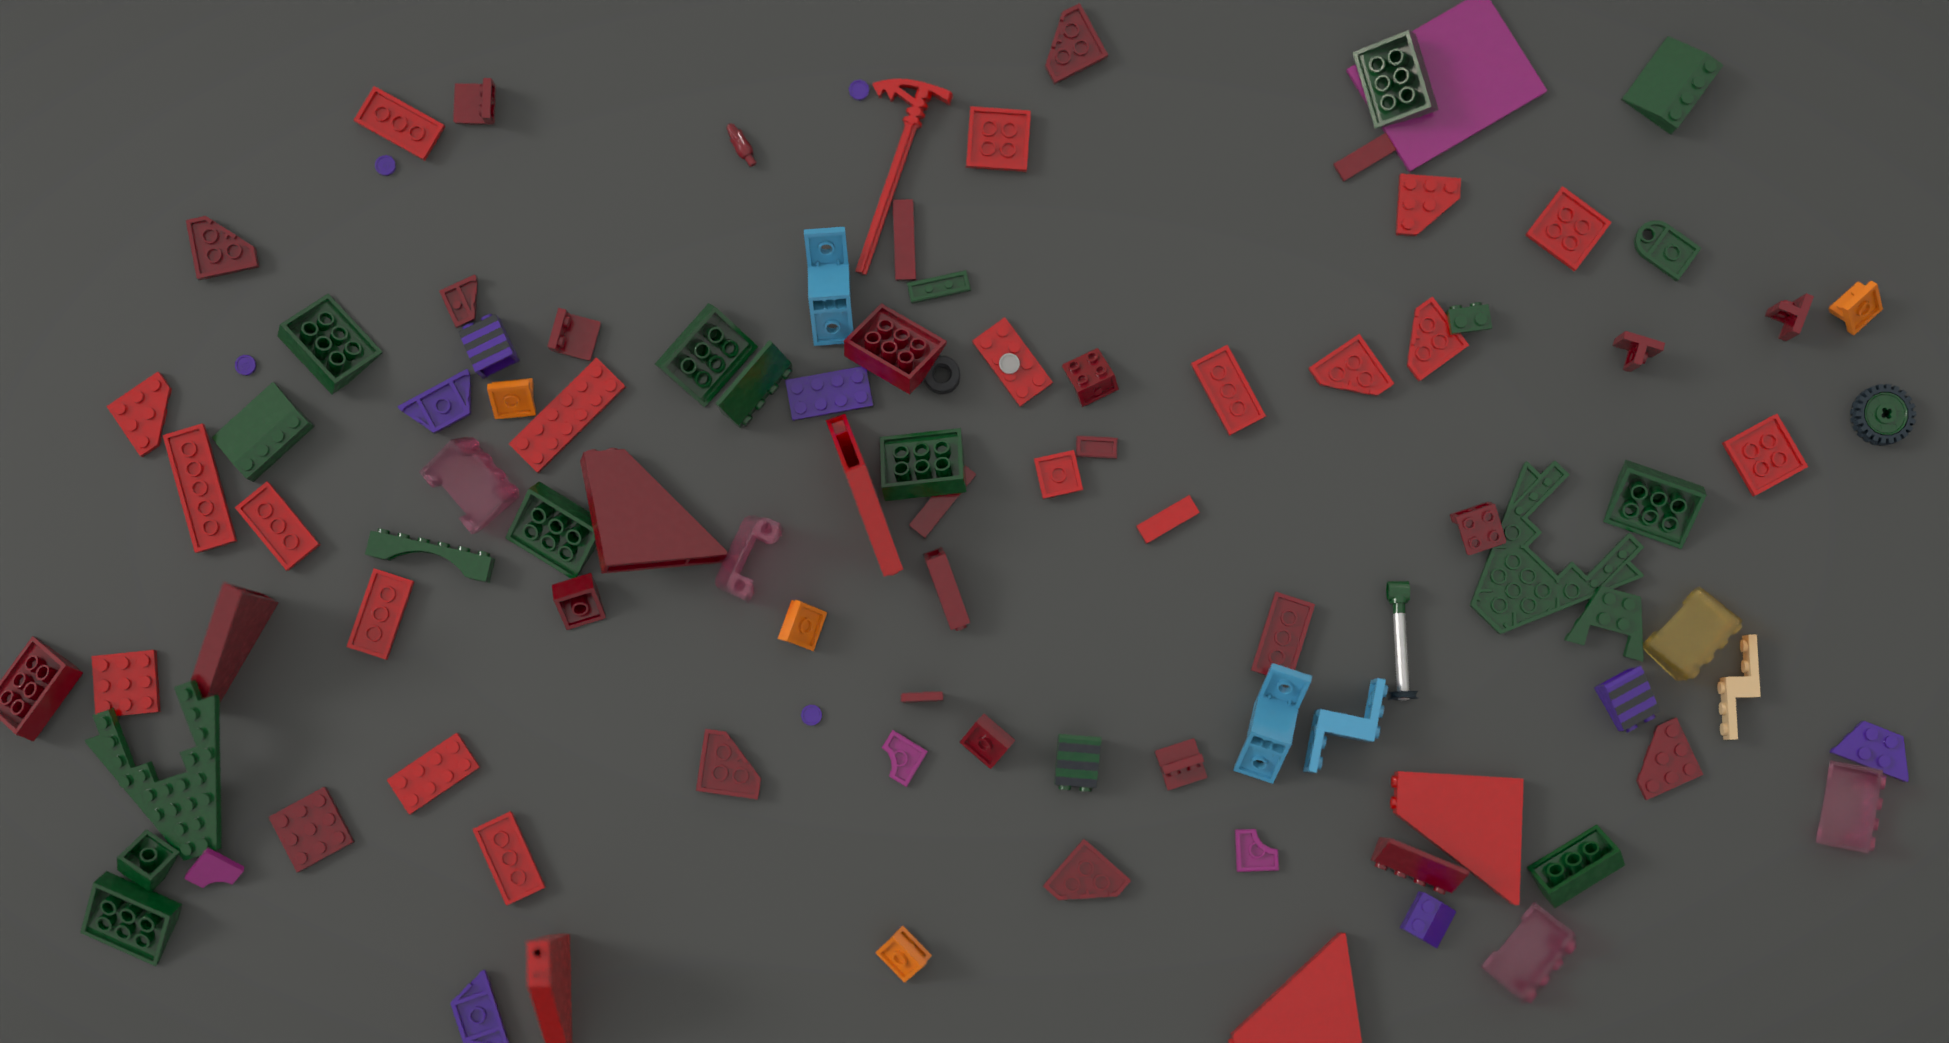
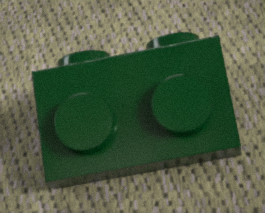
[1445,302,1492,335]

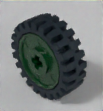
[1850,384,1916,446]

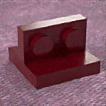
[1765,293,1814,341]
[1613,331,1665,372]
[959,714,1015,769]
[1154,738,1207,791]

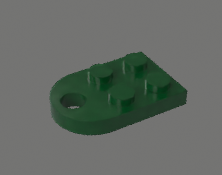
[1634,220,1701,281]

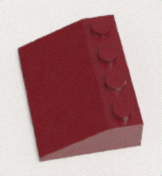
[844,303,947,395]
[0,636,83,742]
[1371,837,1470,895]

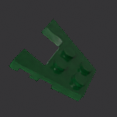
[1564,585,1644,662]

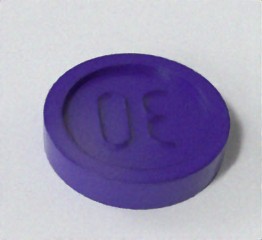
[849,80,869,100]
[375,155,396,176]
[235,355,256,376]
[801,705,822,726]

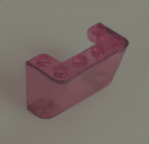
[419,437,519,534]
[715,515,784,603]
[1816,760,1887,855]
[1481,902,1577,1004]

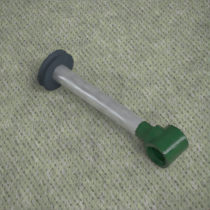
[1386,581,1419,701]

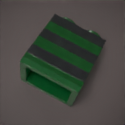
[1054,734,1101,792]

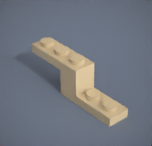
[1717,634,1761,740]

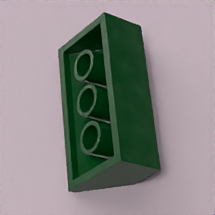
[1527,824,1625,909]

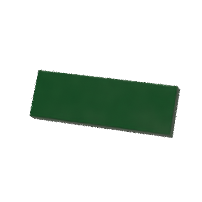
[907,270,971,304]

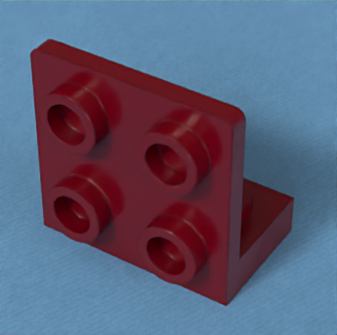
[453,78,496,124]
[547,308,601,361]
[1062,348,1119,407]
[1450,501,1506,555]

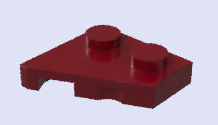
[439,274,478,329]

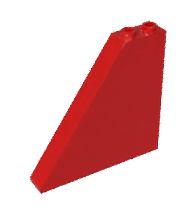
[826,414,903,577]
[1390,771,1524,905]
[1228,932,1362,1043]
[527,933,572,1043]

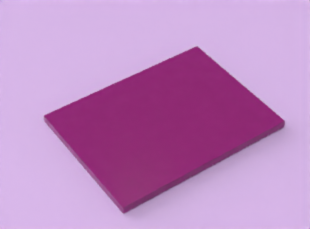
[1346,0,1547,172]

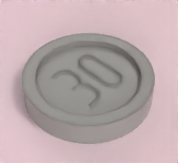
[999,353,1020,374]

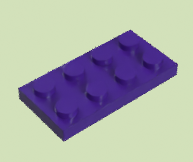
[785,366,873,421]

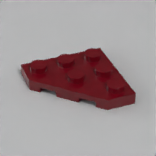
[1045,3,1108,85]
[186,216,259,280]
[1636,717,1703,800]
[696,729,761,799]
[1043,839,1131,900]

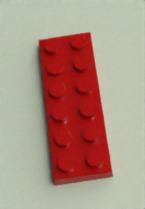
[509,357,626,473]
[163,423,237,553]

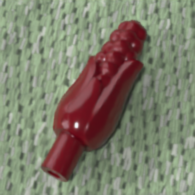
[727,124,756,167]

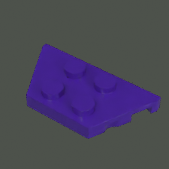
[397,369,471,434]
[1830,721,1909,782]
[450,969,510,1043]

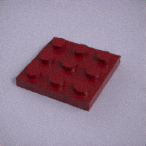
[268,787,355,872]

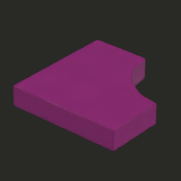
[882,730,928,787]
[1235,829,1279,872]
[184,847,244,888]

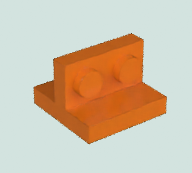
[1829,280,1883,336]
[487,378,536,419]
[778,600,828,651]
[875,925,932,983]

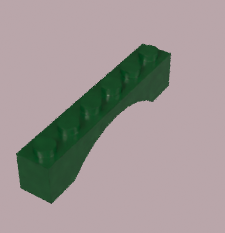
[365,528,495,583]

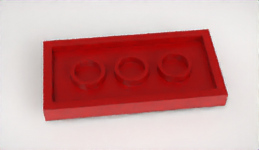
[354,86,445,161]
[972,317,1053,407]
[1191,344,1266,436]
[235,481,321,571]
[346,568,415,660]
[387,733,481,815]
[472,811,546,906]

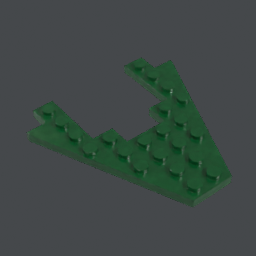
[1469,460,1644,634]
[85,680,222,861]

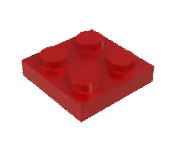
[1034,450,1083,499]

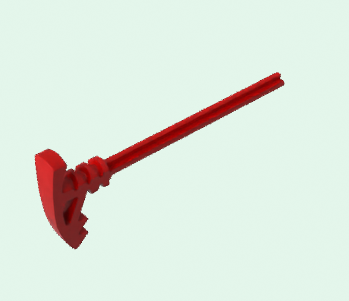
[855,79,953,275]

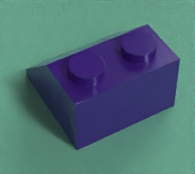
[1400,891,1456,949]

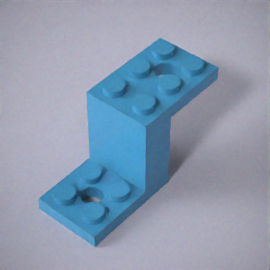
[804,227,854,346]
[1233,663,1312,784]
[1303,678,1388,773]

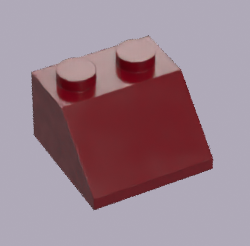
[552,573,606,630]

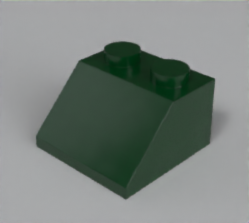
[117,829,180,893]

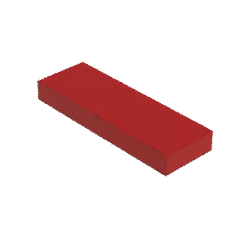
[1136,495,1200,544]

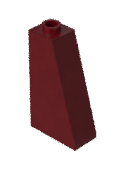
[923,547,970,631]

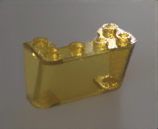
[1643,587,1743,681]

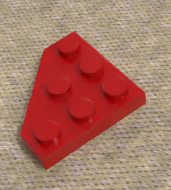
[1396,174,1461,236]
[1407,296,1469,382]
[1308,334,1394,396]
[106,372,172,457]

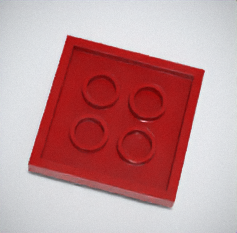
[966,106,1031,172]
[1525,186,1612,271]
[1722,413,1808,496]
[92,650,161,717]

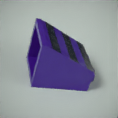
[459,314,520,379]
[1594,666,1660,732]

